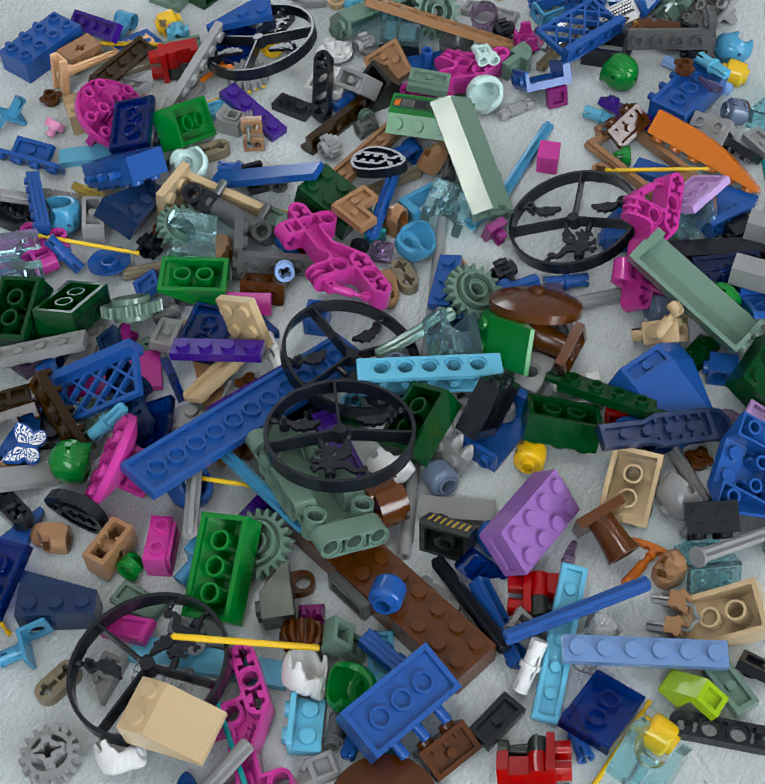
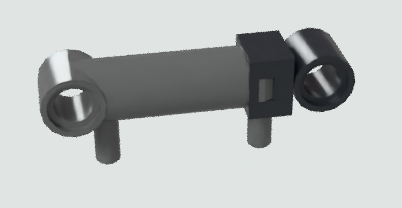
[182,179,276,246]

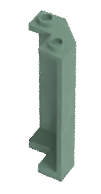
[329,0,412,41]
[430,95,514,223]
[627,227,764,355]

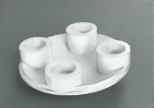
[315,37,353,64]

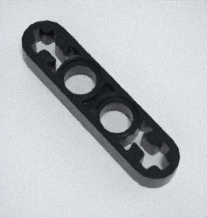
[311,50,334,123]
[669,710,765,756]

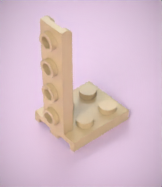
[156,161,264,217]
[183,295,274,404]

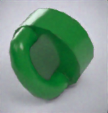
[612,145,631,166]
[116,552,143,581]

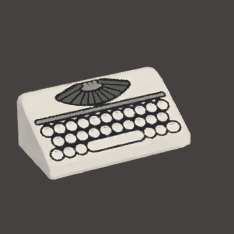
[600,0,640,24]

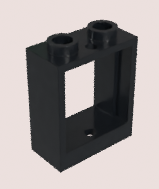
[580,26,632,68]
[455,372,521,441]

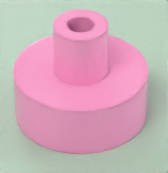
[44,117,66,138]

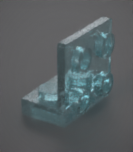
[675,196,718,240]
[674,539,742,595]

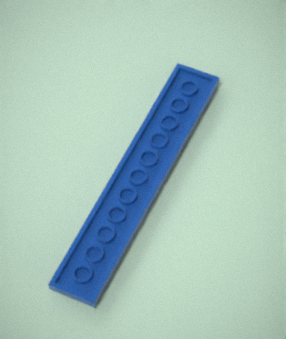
[120,333,359,501]

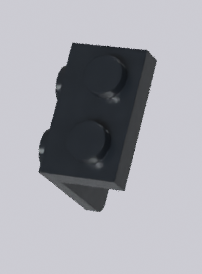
[679,500,741,541]

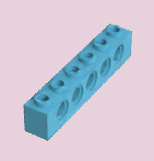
[356,353,503,396]

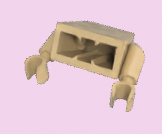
[631,301,690,345]

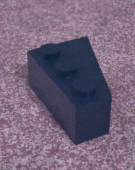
[94,180,161,240]
[14,569,103,631]

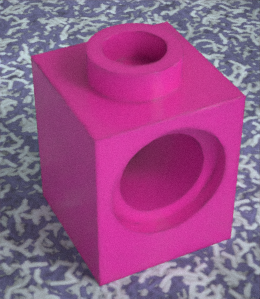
[536,140,561,175]

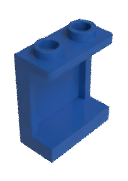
[511,59,573,93]

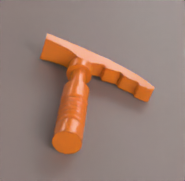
[198,61,234,82]
[621,537,667,584]

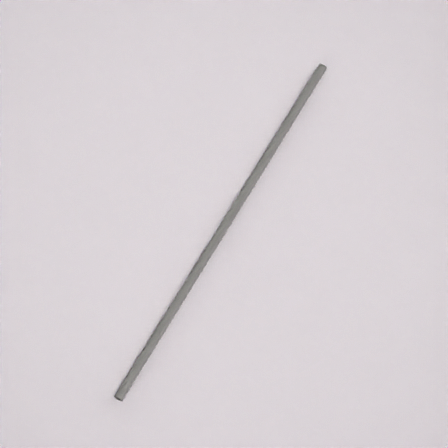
[397,172,452,560]

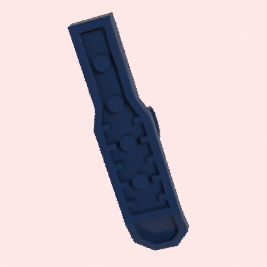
[96,324,155,443]
[595,407,732,454]

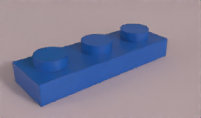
[427,254,463,310]

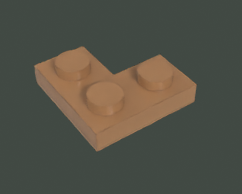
[363,38,412,81]
[331,184,378,234]

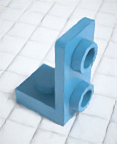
[398,182,435,223]

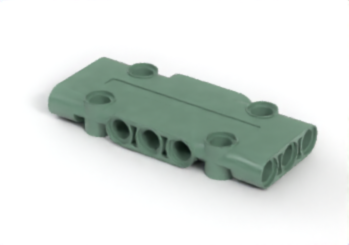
[245,419,390,559]

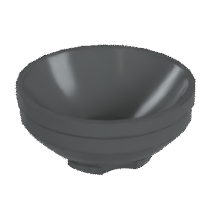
[439,33,474,53]

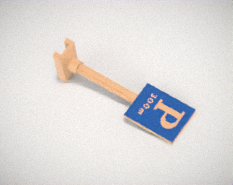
[50,29,162,96]

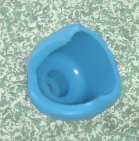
[714,31,754,64]
[45,195,82,235]
[394,220,436,262]

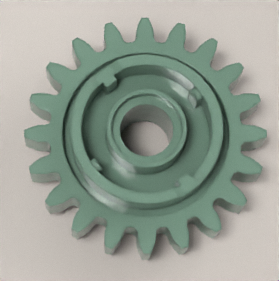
[411,0,461,39]
[155,204,215,256]
[443,263,503,324]
[100,293,164,323]
[247,508,296,580]

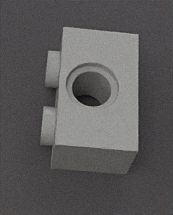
[334,65,383,101]
[82,196,106,245]
[511,350,556,395]

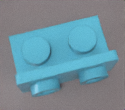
[281,691,326,756]

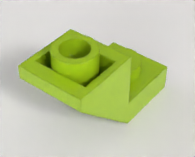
[657,669,729,721]

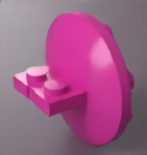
[74,78,153,151]
[84,413,146,505]

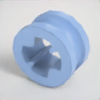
[275,260,295,282]

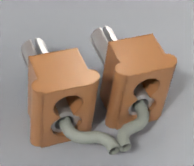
[241,110,265,152]
[646,589,701,639]

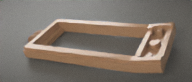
[584,122,698,201]

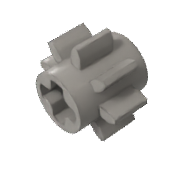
[353,31,376,57]
[317,133,342,159]

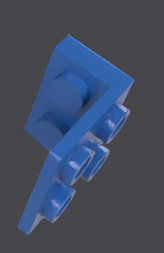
[689,191,750,239]

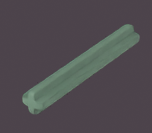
[374,307,456,358]

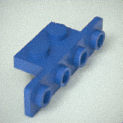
[0,135,66,175]

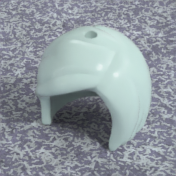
[466,75,503,114]
[169,146,209,177]

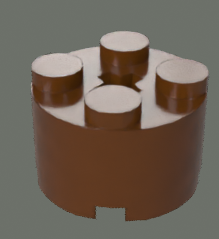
[364,475,411,528]

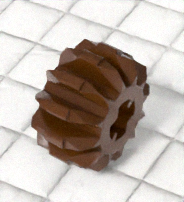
[279,616,323,652]

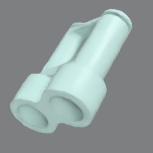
[471,43,500,67]

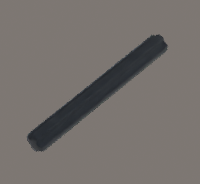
[431,555,511,654]

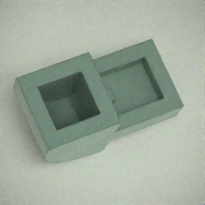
[501,41,532,81]
[321,615,364,664]

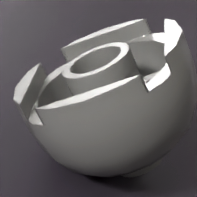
[656,471,704,521]

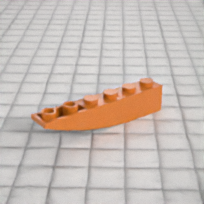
[647,109,762,194]

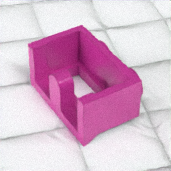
[142,515,181,577]

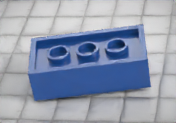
[0,12,83,83]
[647,58,727,124]
[81,146,168,191]
[335,642,462,765]

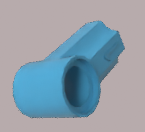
[113,9,138,39]

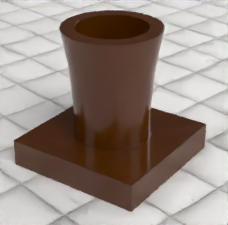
[532,321,587,376]
[572,494,640,566]

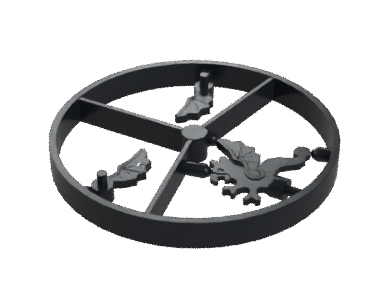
[207,3,317,81]
[509,170,635,274]
[280,300,420,418]
[263,379,416,493]
[66,592,233,747]

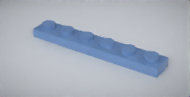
[561,634,730,671]

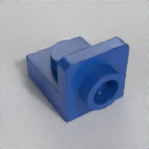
[132,268,159,297]

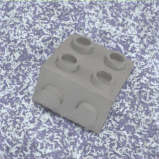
[689,110,739,146]

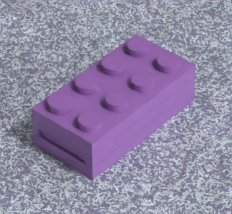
[479,469,580,576]

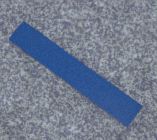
[633,157,759,214]
[211,161,324,188]

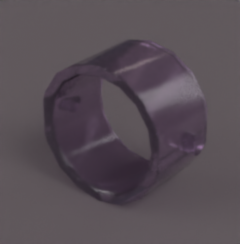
[470,0,499,33]

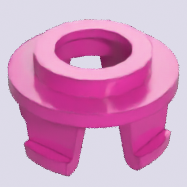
[513,21,544,52]

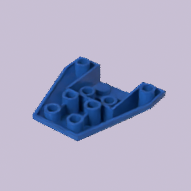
[608,342,713,450]
[707,411,765,519]

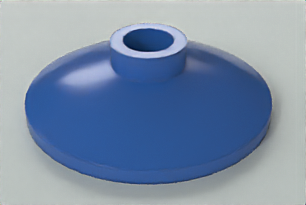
[87,247,131,276]

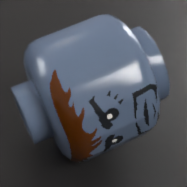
[720,97,753,126]

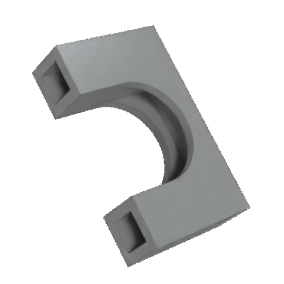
[728,208,765,294]

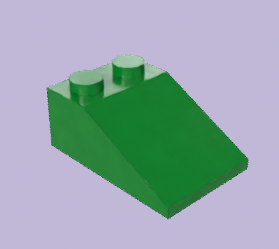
[150,95,217,152]
[157,256,231,309]
[475,309,535,376]

